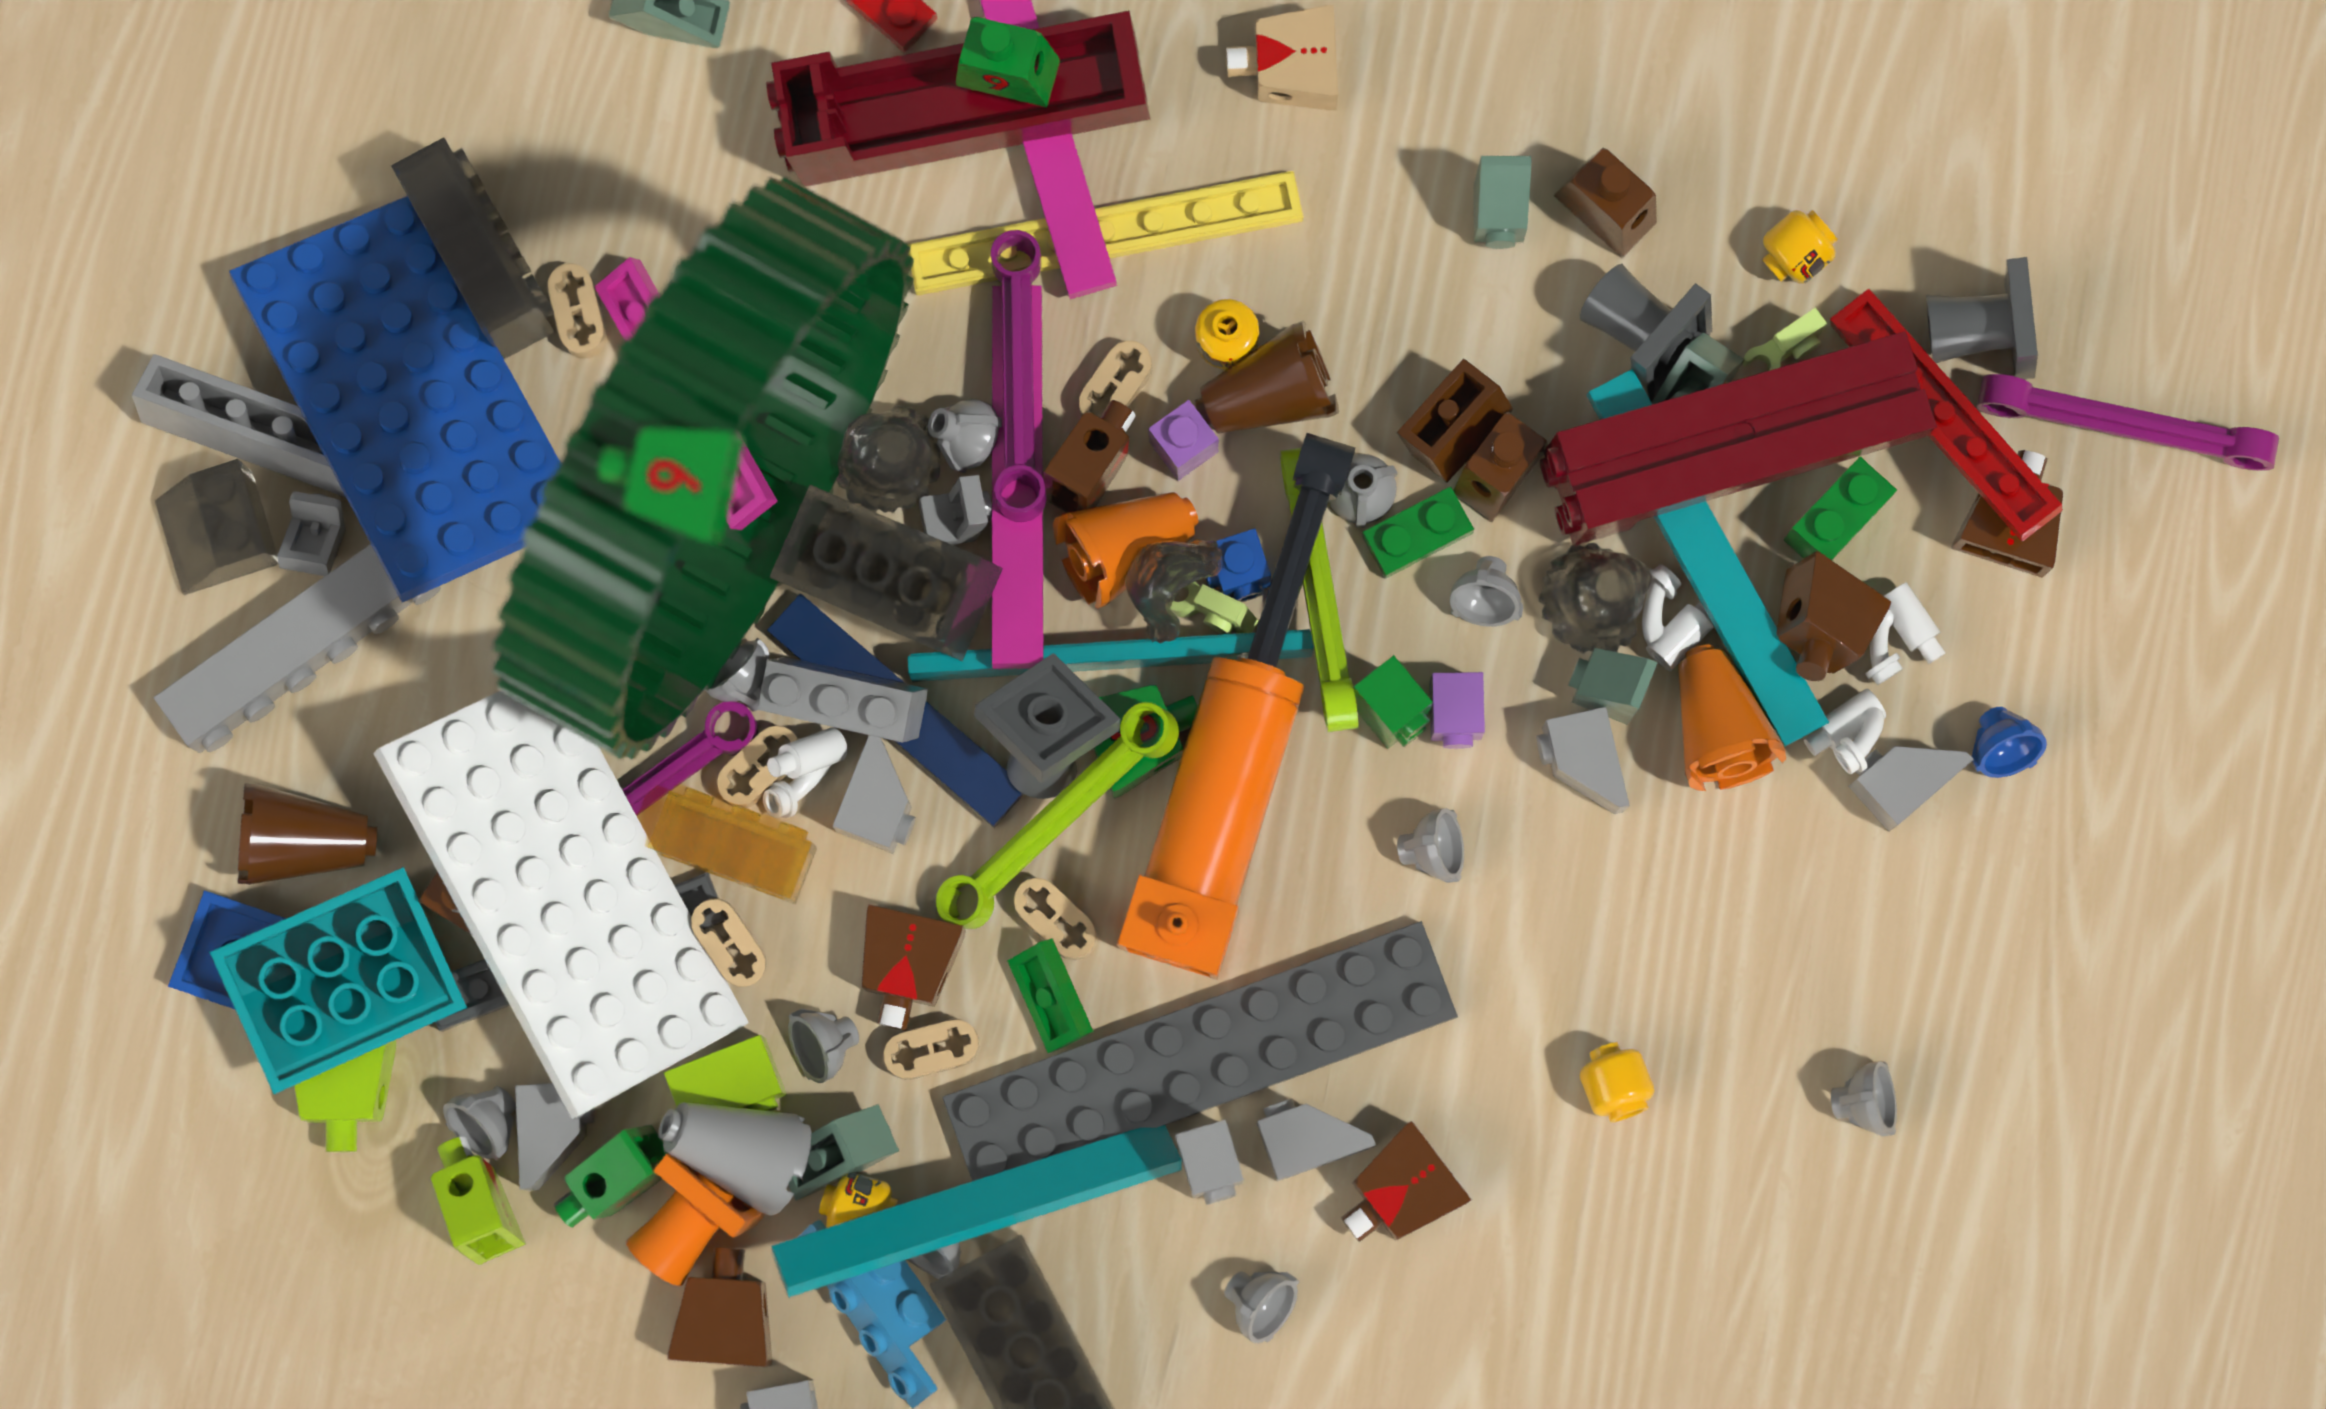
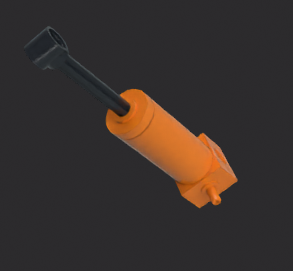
[1118,433,1356,980]

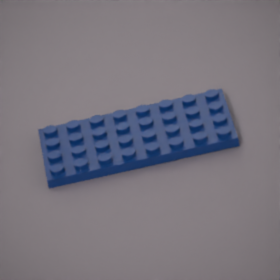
[229,194,560,603]

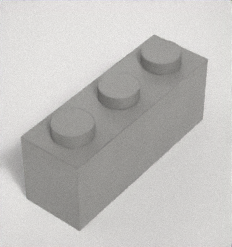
[758,657,928,743]

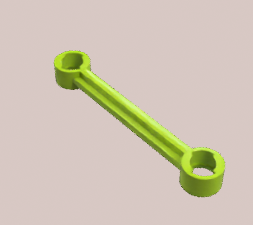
[1280,447,1358,732]
[936,703,1179,929]

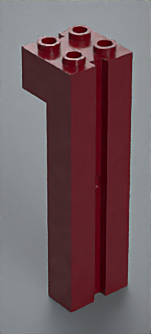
[766,10,1151,187]
[1540,331,1937,546]

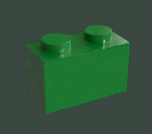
[1783,456,1897,561]
[1354,655,1433,749]

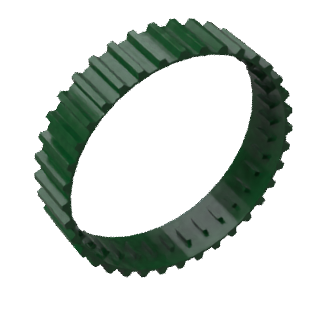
[492,176,914,760]

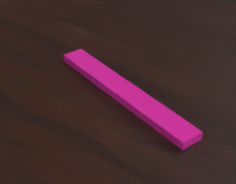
[980,0,1117,300]
[992,285,1044,669]

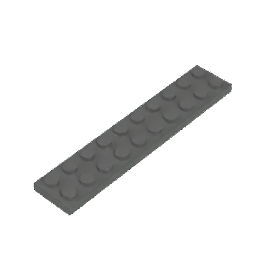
[943,921,1458,1181]

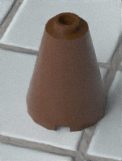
[1195,320,1339,434]
[237,783,377,885]

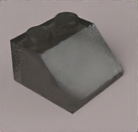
[155,459,279,595]

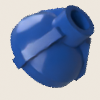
[1971,707,2047,778]

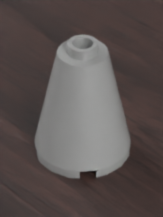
[659,1102,811,1216]

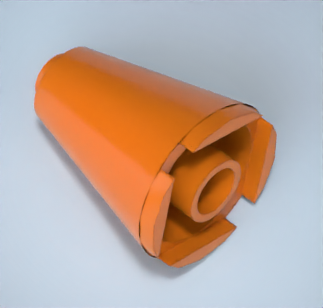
[1053,492,1198,609]
[1678,644,1786,791]

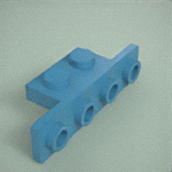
[798,1219,947,1408]

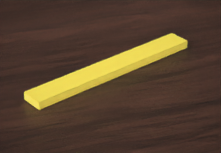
[908,171,1303,296]

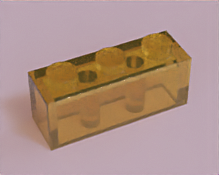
[647,787,817,905]

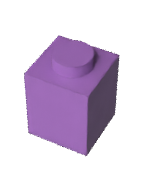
[1148,400,1219,481]
[1429,672,1485,749]

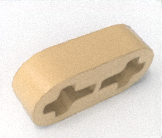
[548,263,607,359]
[1079,341,1152,417]
[717,725,798,809]
[1014,878,1097,960]
[691,898,766,987]
[883,1019,980,1080]

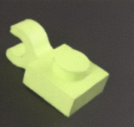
[1743,307,1827,371]
[1163,575,1258,635]

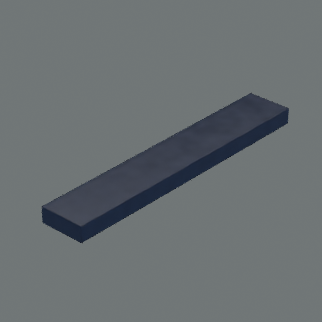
[767,593,1024,828]

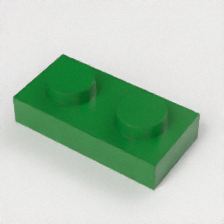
[1362,486,1475,579]
[1007,938,1094,1053]

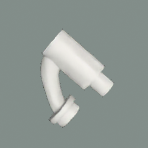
[1642,564,1713,671]
[1865,582,1945,685]
[1804,688,1886,774]
[763,728,847,819]

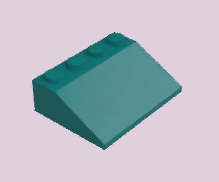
[210,867,467,1094]

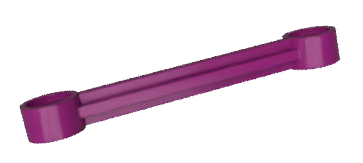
[991,230,1046,522]
[1977,374,2279,471]
[623,702,758,816]

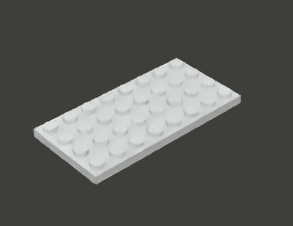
[374,690,749,1120]

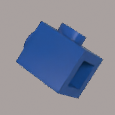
[1201,528,1271,602]

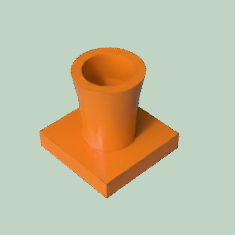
[626,1154,766,1286]

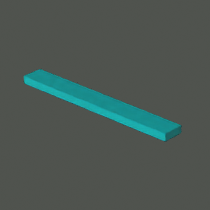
[1586,369,1829,747]
[908,629,1314,682]
[771,1125,1182,1298]

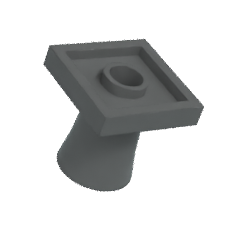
[1926,257,2038,379]
[1580,264,1712,402]
[975,653,1121,799]

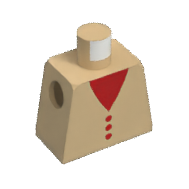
[1227,5,1338,110]

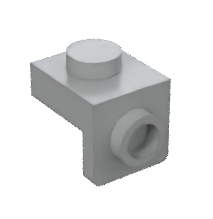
[919,475,992,547]
[277,492,346,576]

